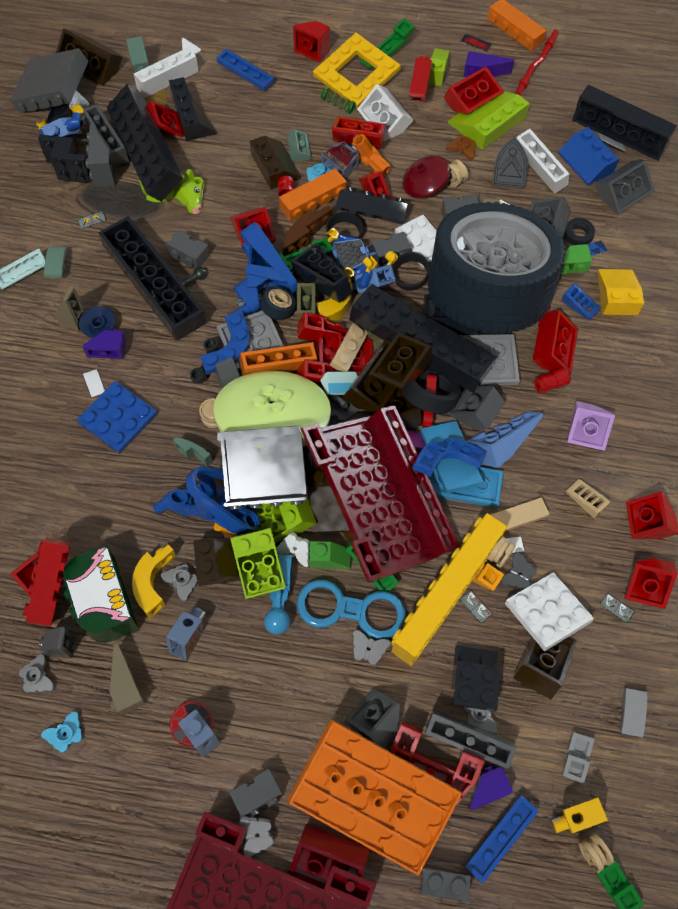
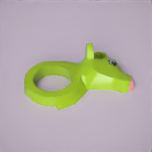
[140,169,205,214]

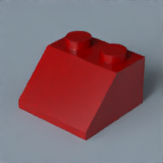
[293,21,330,63]

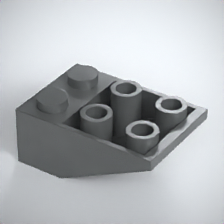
[85,125,116,187]

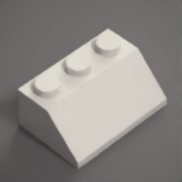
[357,84,413,141]

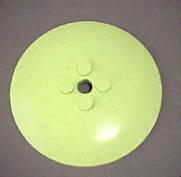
[213,371,331,449]

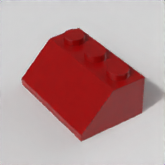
[444,66,504,115]
[332,117,386,149]
[533,310,578,374]

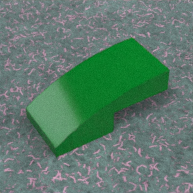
[594,860,644,909]

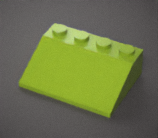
[448,91,530,150]

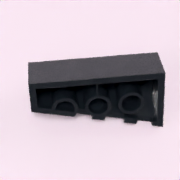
[168,77,217,141]
[334,186,409,224]
[291,242,352,303]

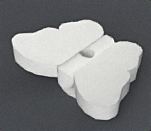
[276,532,310,567]

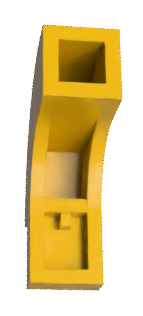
[316,279,352,324]
[132,544,176,619]

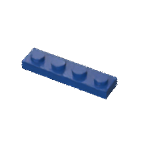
[216,49,274,91]
[464,795,539,884]

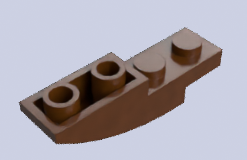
[281,205,332,256]

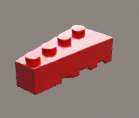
[23,537,71,626]

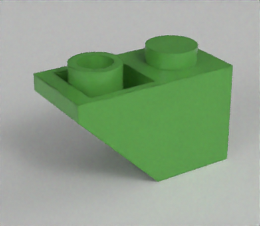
[560,244,592,274]

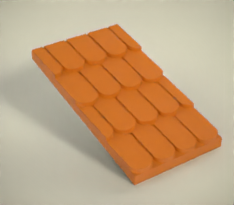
[287,719,462,876]

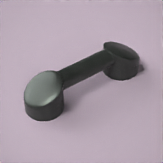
[190,338,219,383]

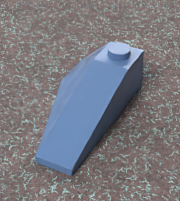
[466,411,543,468]

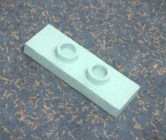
[0,248,45,290]

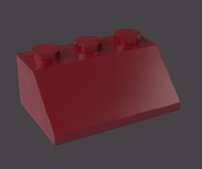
[289,823,370,889]

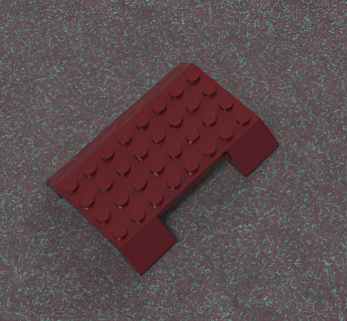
[301,405,460,583]
[166,811,376,909]

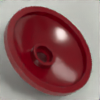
[402,155,450,199]

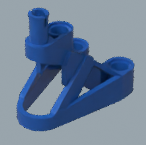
[230,222,297,317]
[153,466,260,535]

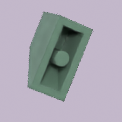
[126,36,149,73]

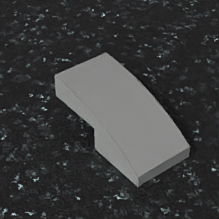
[620,688,647,738]
[562,731,595,783]

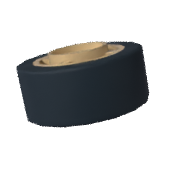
[260,286,296,320]

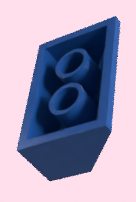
[558,127,619,186]

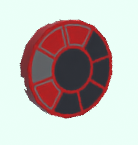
[169,702,213,747]

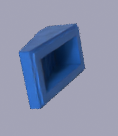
[561,284,601,321]

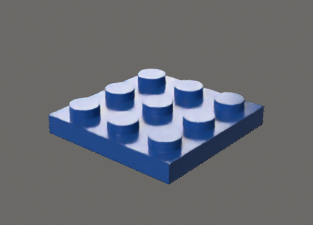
[77,381,158,454]

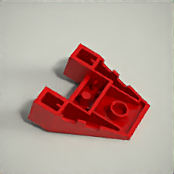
[297,312,373,387]
[392,721,484,805]

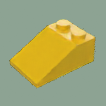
[597,269,644,315]

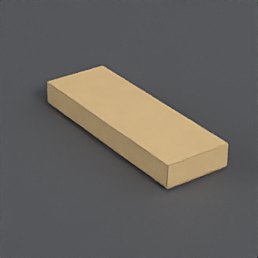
[491,497,550,532]

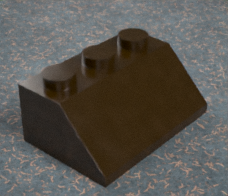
[250,136,301,189]

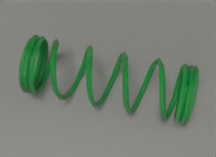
[321,87,356,114]

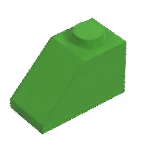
[310,541,350,569]

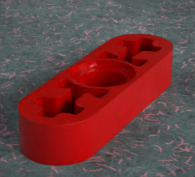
[422,374,437,427]

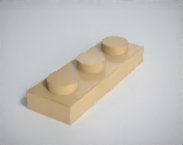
[330,323,368,372]

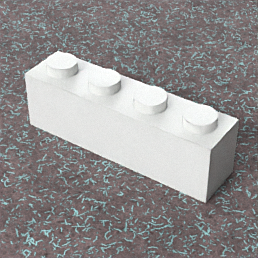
[134,48,198,98]
[516,129,569,194]

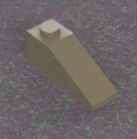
[55,285,84,331]
[109,643,145,716]

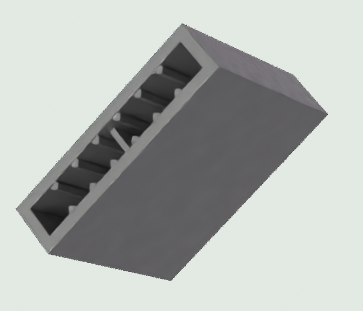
[10,48,88,113]

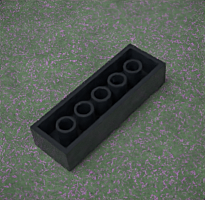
[572,84,677,161]

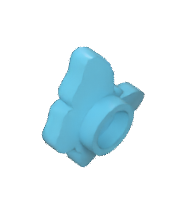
[307,163,331,182]
[41,712,82,752]

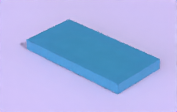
[420,421,483,494]
[427,467,503,508]

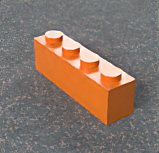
[487,0,547,52]
[279,168,347,222]
[239,342,317,376]

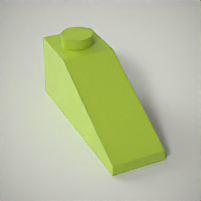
[429,48,450,86]

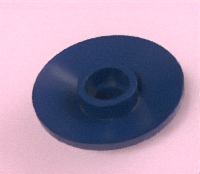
[79,307,116,338]

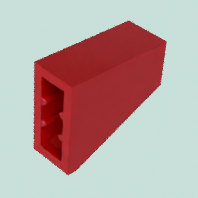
[409,56,432,103]

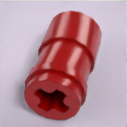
[534,367,570,394]

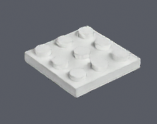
[505,572,594,652]

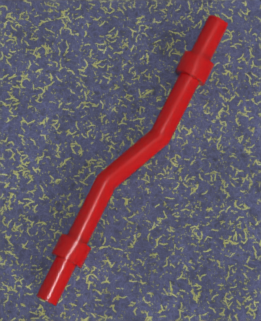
[515,29,559,96]

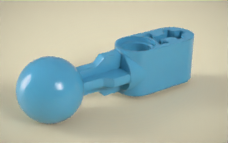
[264,554,292,635]

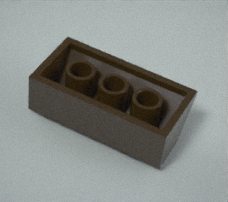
[56,28,123,86]
[343,338,396,412]

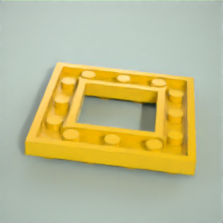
[312,33,401,109]

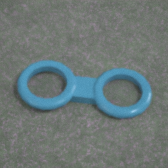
[297,580,406,640]

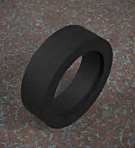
[402,367,461,414]

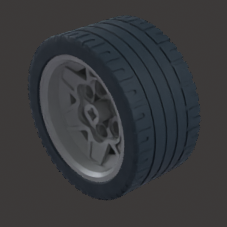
[428,202,566,333]

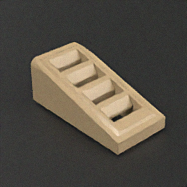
[566,479,610,519]

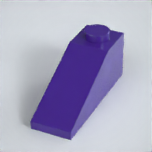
[463,51,515,77]

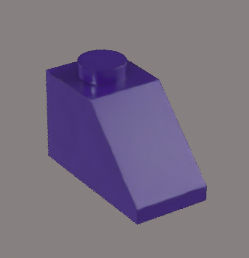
[83,329,126,359]
[468,765,514,811]

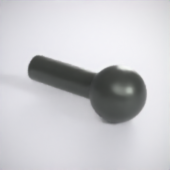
[181,267,207,287]

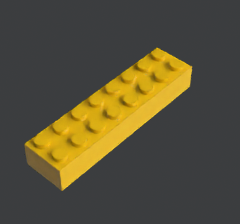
[391,513,508,667]

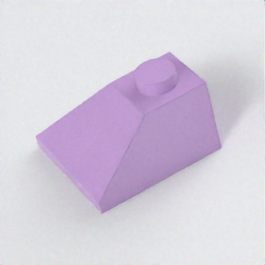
[567,401,615,451]

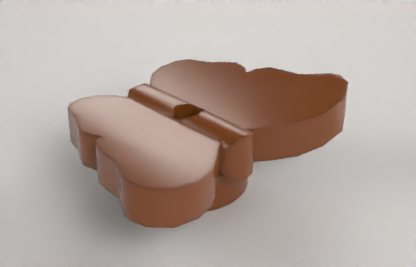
[446,136,476,160]

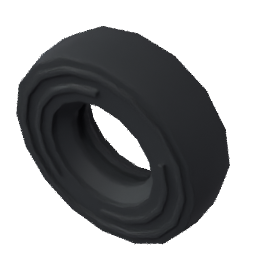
[564,218,595,245]

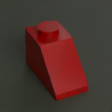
[359,171,392,199]

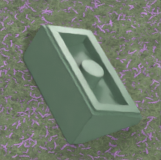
[287,129,311,161]

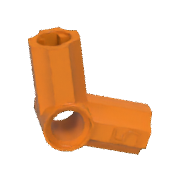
[352,134,392,176]

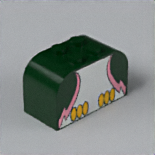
[63,545,139,643]

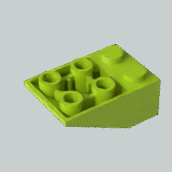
[252,498,316,543]
[230,528,286,599]

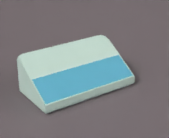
[320,372,357,395]

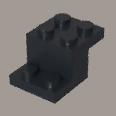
[38,134,92,183]
[451,646,500,712]

